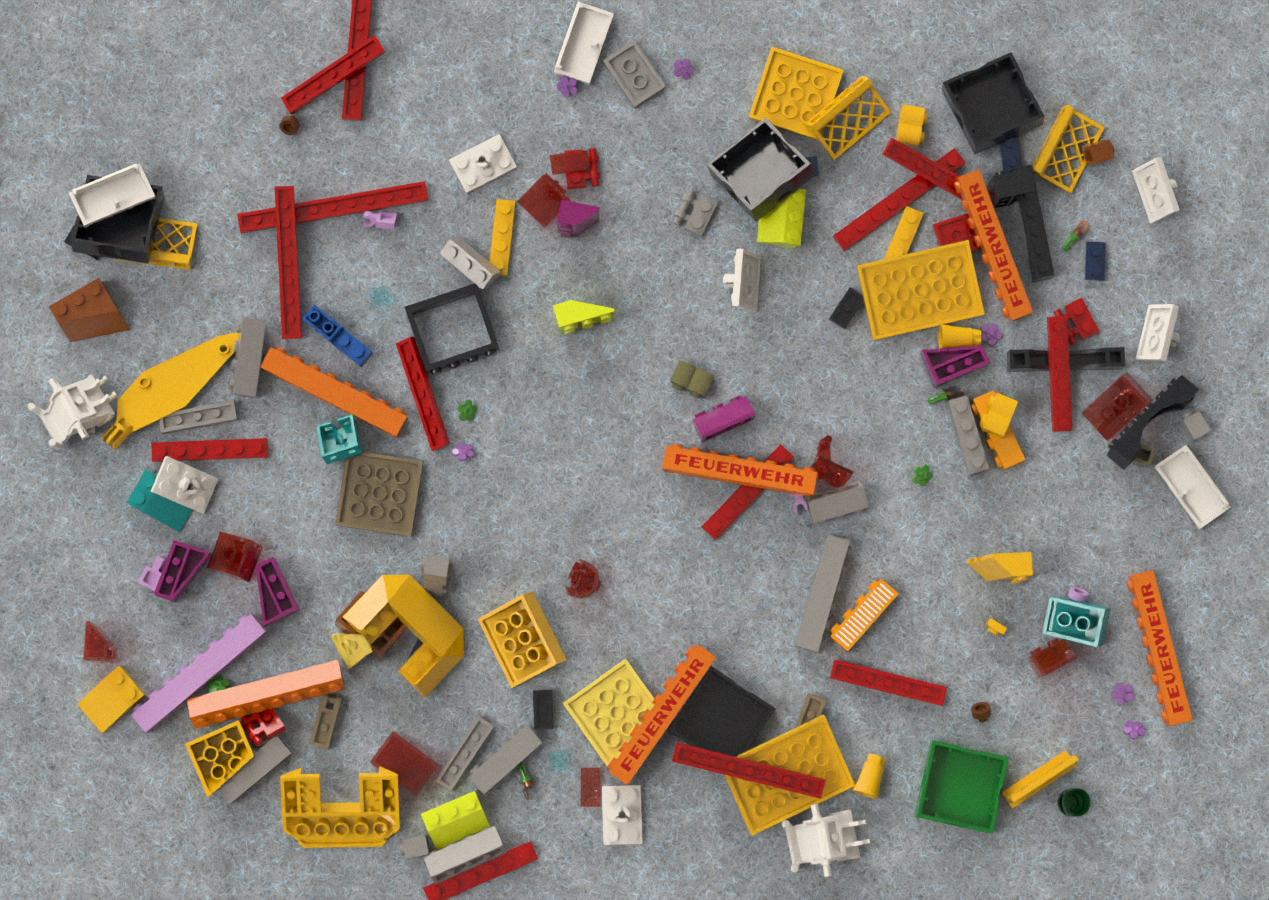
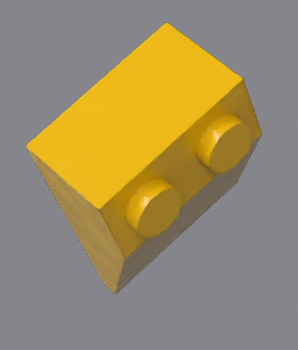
[77,666,147,734]

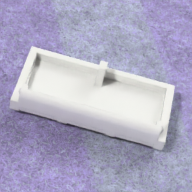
[554,2,614,85]
[69,164,156,228]
[1154,445,1231,529]

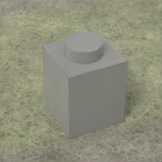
[1180,410,1211,442]
[400,835,430,859]

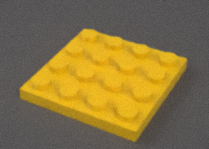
[748,47,843,141]

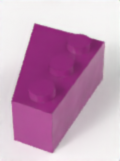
[920,346,990,388]
[154,540,213,603]
[256,557,300,627]

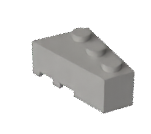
[421,554,452,600]

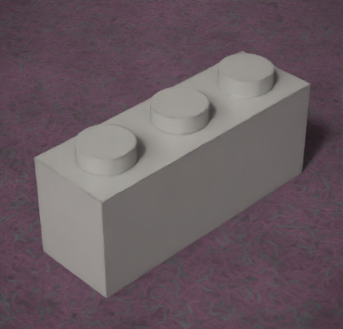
[440,236,502,290]
[805,481,869,524]

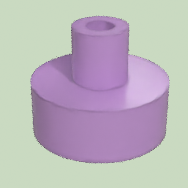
[1068,587,1089,602]

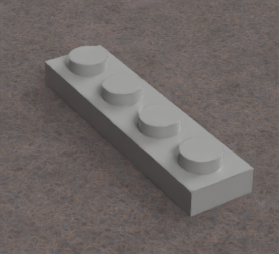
[159,401,238,434]
[435,716,494,791]

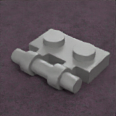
[673,189,718,237]

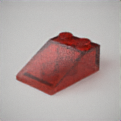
[1082,372,1153,441]
[370,731,439,796]

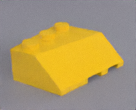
[967,552,1033,584]
[185,720,254,798]

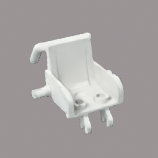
[28,375,117,450]
[782,804,870,877]

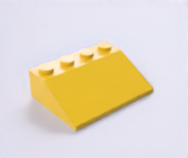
[478,591,567,688]

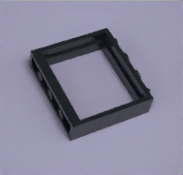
[404,283,500,375]

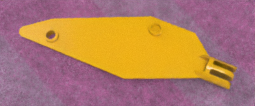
[101,332,239,451]

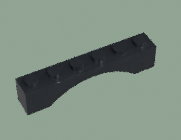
[1010,165,1055,283]
[1007,347,1125,372]
[1107,375,1199,470]

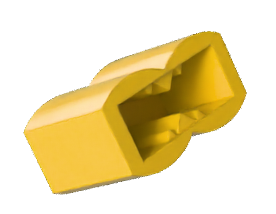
[896,104,928,147]
[979,393,1018,438]

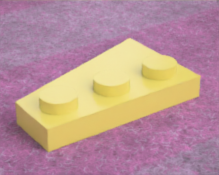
[330,633,372,670]

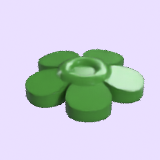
[457,400,478,421]
[912,464,932,486]
[207,676,230,693]

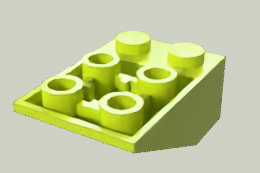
[553,300,615,335]

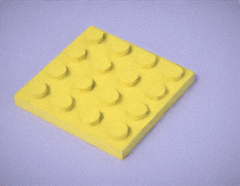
[563,659,654,766]

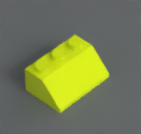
[757,188,806,248]
[421,791,490,850]

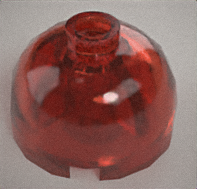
[566,559,601,599]

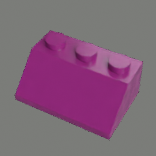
[557,200,600,238]
[692,396,756,442]

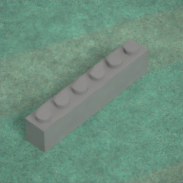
[795,535,852,653]

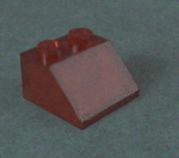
[207,531,263,583]
[83,621,117,663]
[1027,638,1077,678]

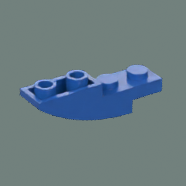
[302,304,373,367]

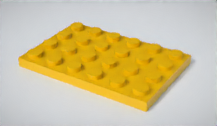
[856,240,985,340]
[724,715,855,836]

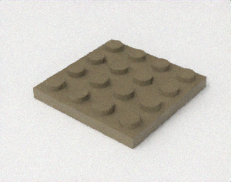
[335,452,423,537]

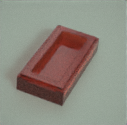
[550,150,590,175]
[581,768,600,807]

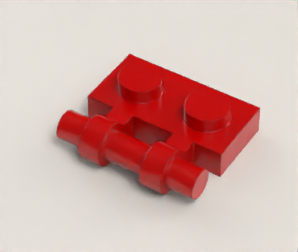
[564,148,601,189]
[1053,297,1099,346]
[240,708,286,746]

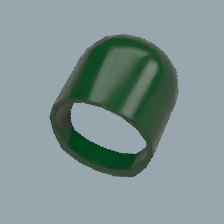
[1057,788,1091,817]

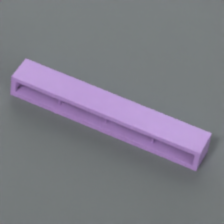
[131,614,267,733]

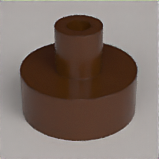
[279,115,300,135]
[971,702,991,723]

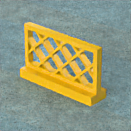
[805,76,891,160]
[1032,105,1105,193]
[115,218,198,270]
[1001,750,1079,809]

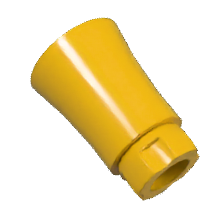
[938,324,981,349]
[852,753,886,799]

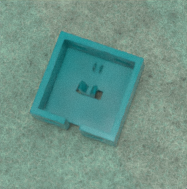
[317,414,363,465]

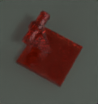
[517,173,571,228]
[810,435,854,487]

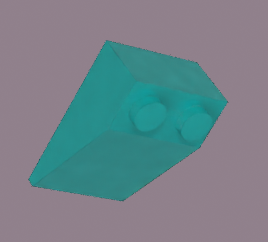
[126,469,192,532]
[1042,596,1111,647]

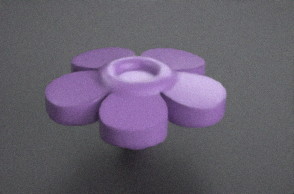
[674,58,695,80]
[557,75,578,97]
[981,323,1002,345]
[452,443,474,461]
[1111,683,1133,705]
[1123,721,1145,739]

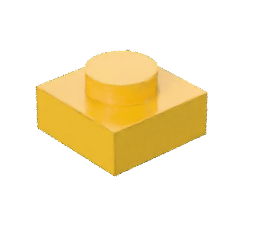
[985,618,1007,637]

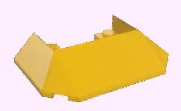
[343,575,464,698]
[280,766,400,848]

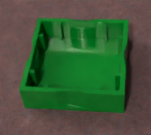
[914,740,1009,834]

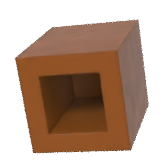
[1082,139,1115,165]

